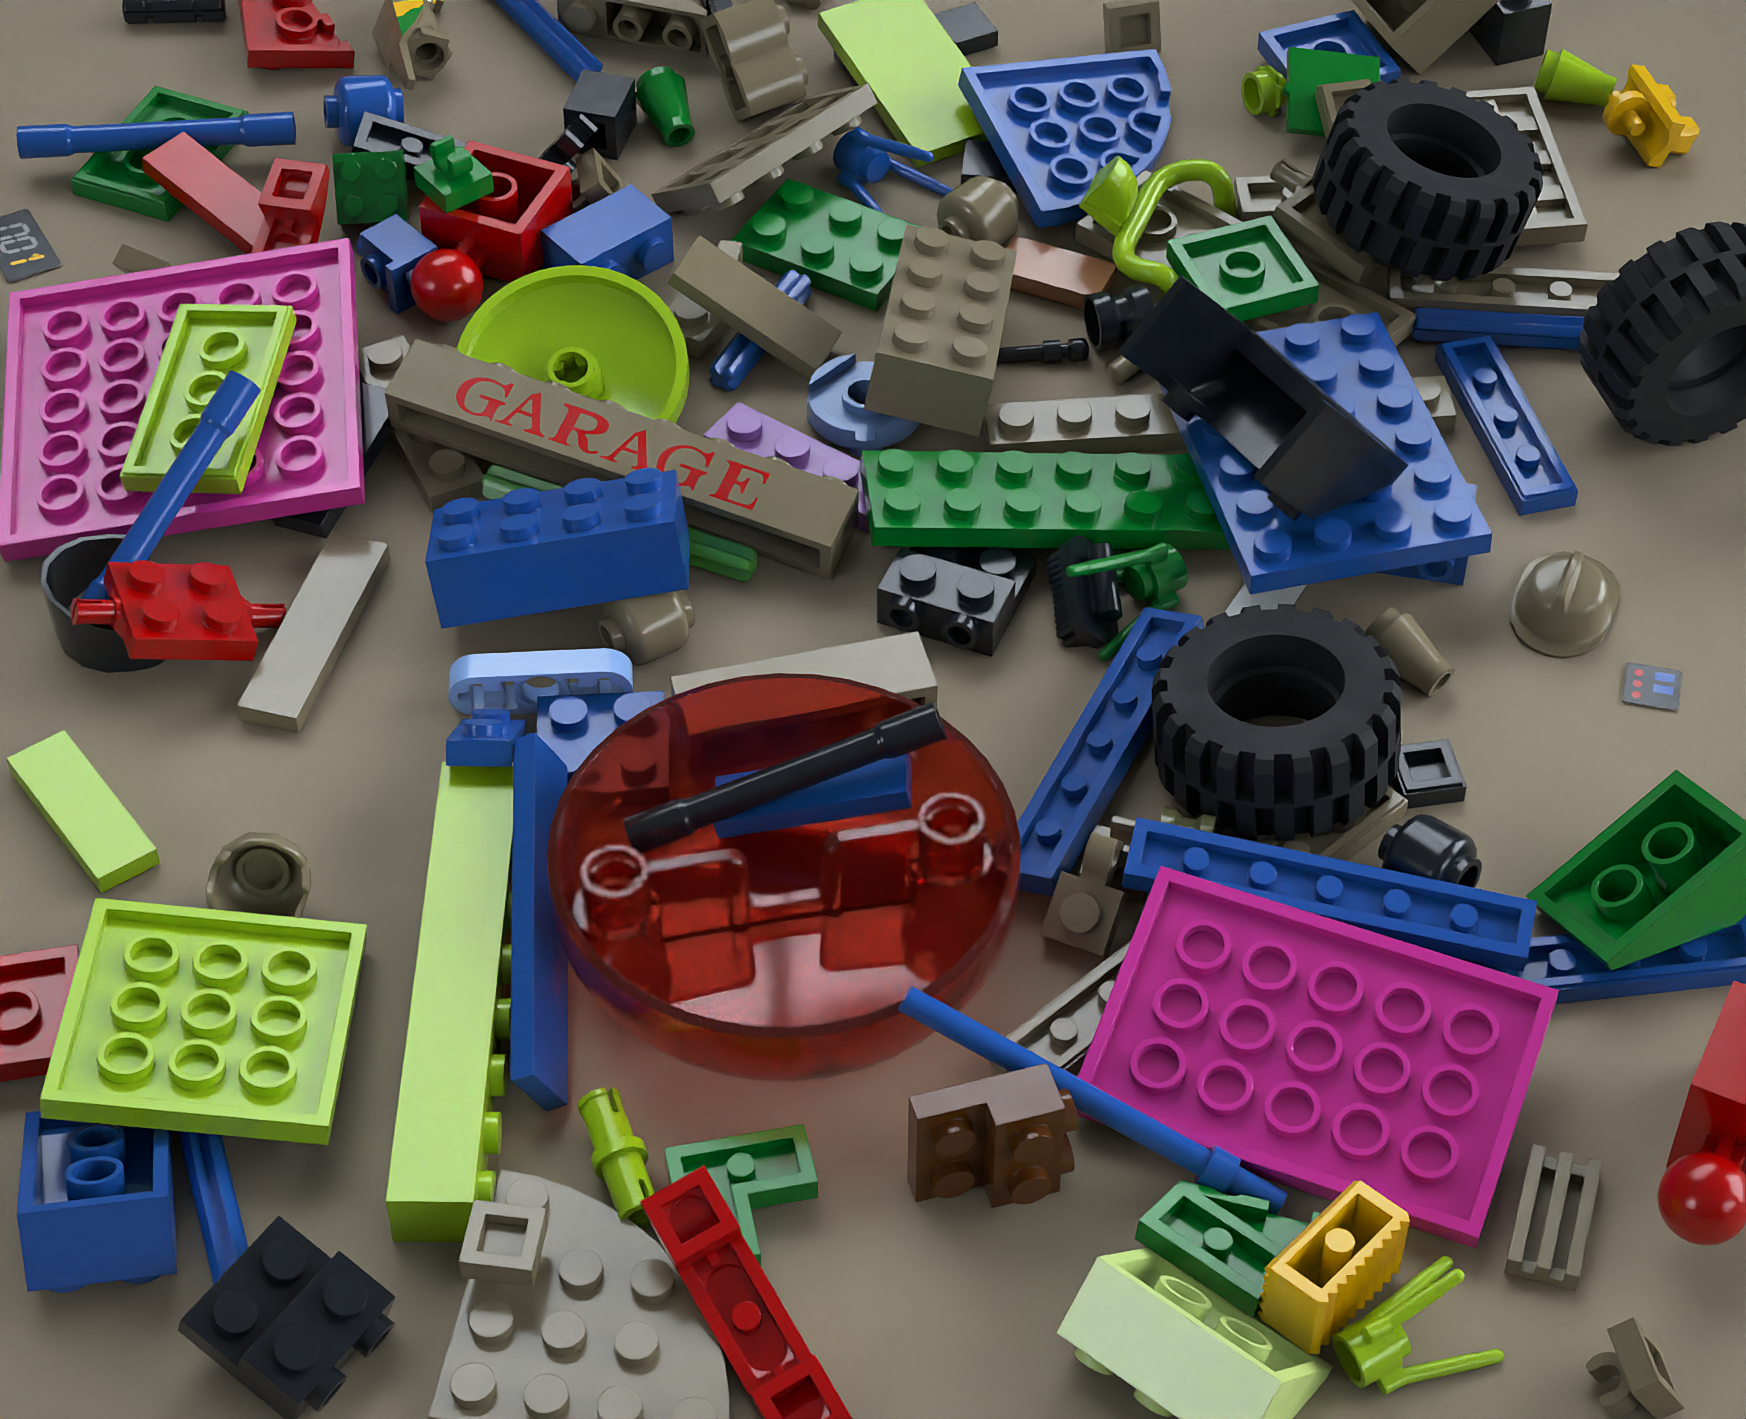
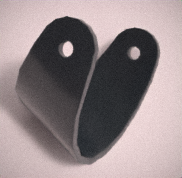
[40,534,165,673]

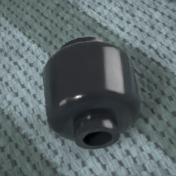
[1378,814,1482,888]

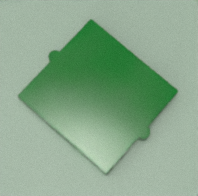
[1281,47,1380,137]

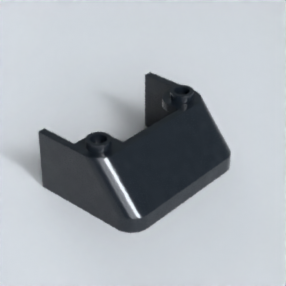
[1118,275,1409,521]

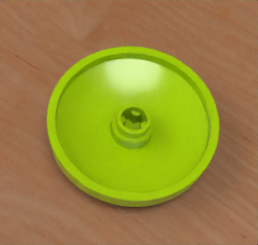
[456,265,690,424]

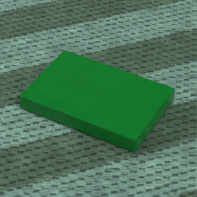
[71,86,249,222]

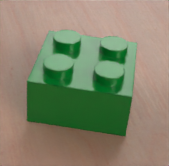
[332,150,409,225]

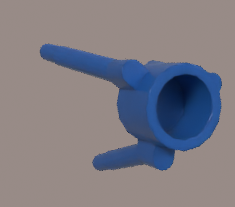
[833,127,954,213]

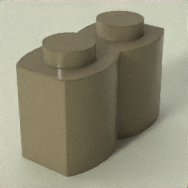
[701,0,808,122]

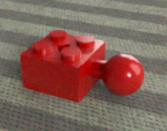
[410,140,574,322]
[1657,981,1746,1246]

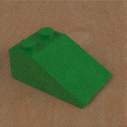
[1526,769,1746,971]

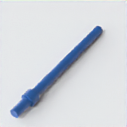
[898,985,1287,1215]

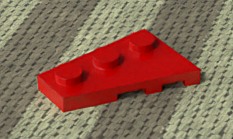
[238,0,355,70]

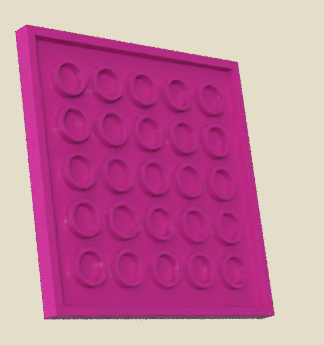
[0,238,365,562]

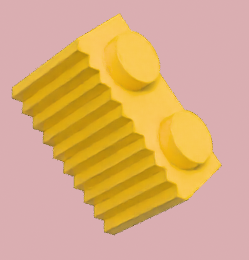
[1257,1180,1410,1354]

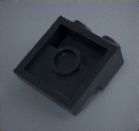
[877,547,1036,657]
[178,1216,396,1419]

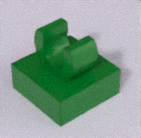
[414,135,494,214]

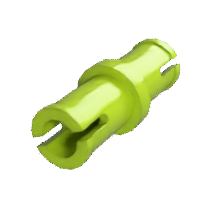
[577,1087,655,1228]

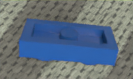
[446,709,527,767]

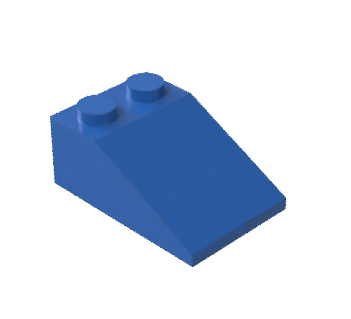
[17,1111,177,1293]

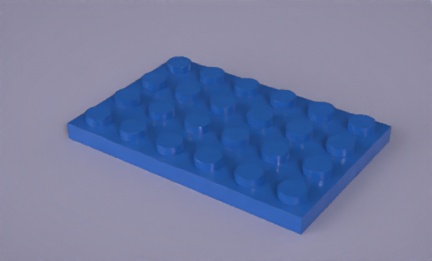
[1159,312,1492,595]

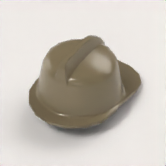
[1510,551,1620,658]

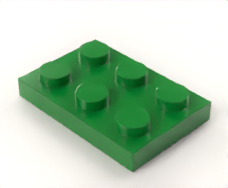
[731,178,922,312]

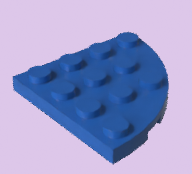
[958,49,1172,228]

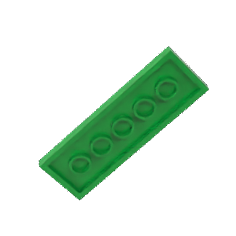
[860,449,1231,550]

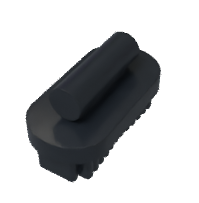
[1046,535,1123,649]

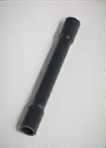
[623,701,947,855]

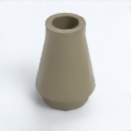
[1365,607,1455,697]

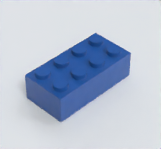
[425,468,690,629]

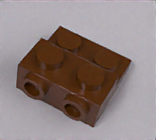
[907,1063,1078,1208]

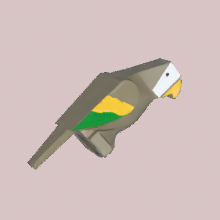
[372,0,453,90]

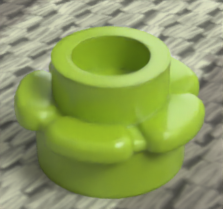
[1241,65,1286,117]

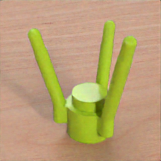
[1332,1255,1504,1395]

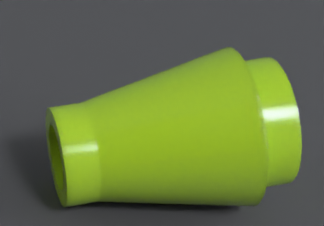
[1534,48,1617,108]

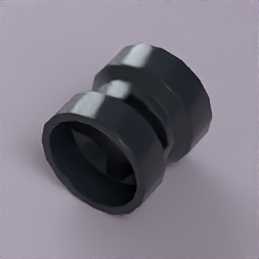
[1083,284,1154,350]

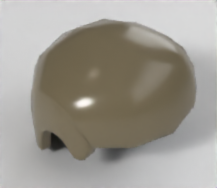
[205,832,311,918]

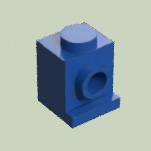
[356,214,438,314]

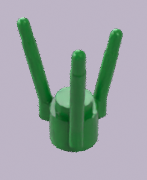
[1066,542,1188,661]

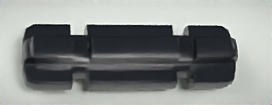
[122,0,226,24]

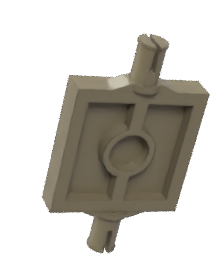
[1270,158,1428,284]

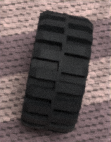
[1313,78,1543,281]
[1579,221,1746,446]
[1151,604,1402,841]

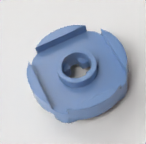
[807,354,921,457]

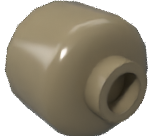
[937,176,1020,245]
[597,590,695,666]

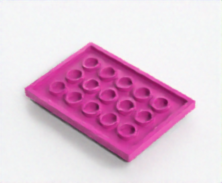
[1076,866,1559,1249]

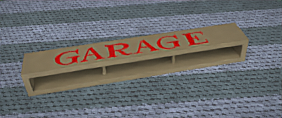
[384,338,859,579]

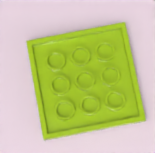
[40,898,367,1145]

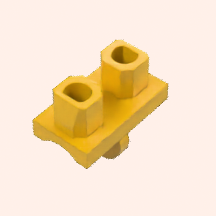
[1602,64,1700,168]

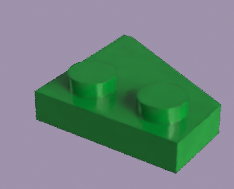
[1134,1180,1320,1318]

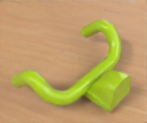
[1079,156,1238,297]

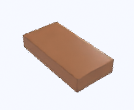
[1005,235,1117,309]

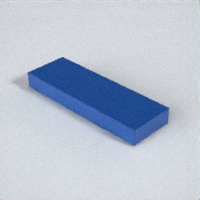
[713,753,912,839]

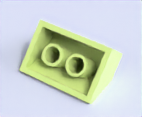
[1056,1248,1333,1419]

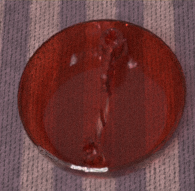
[547,673,1021,1082]

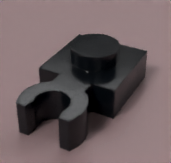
[538,113,598,173]

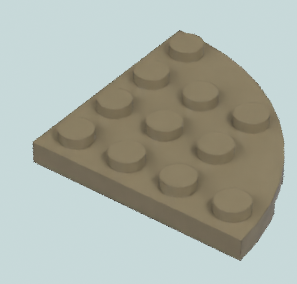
[428,1169,730,1419]

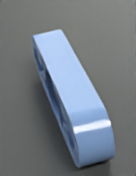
[448,648,633,715]

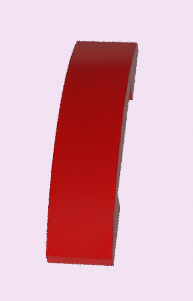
[251,158,330,253]
[640,1165,853,1419]

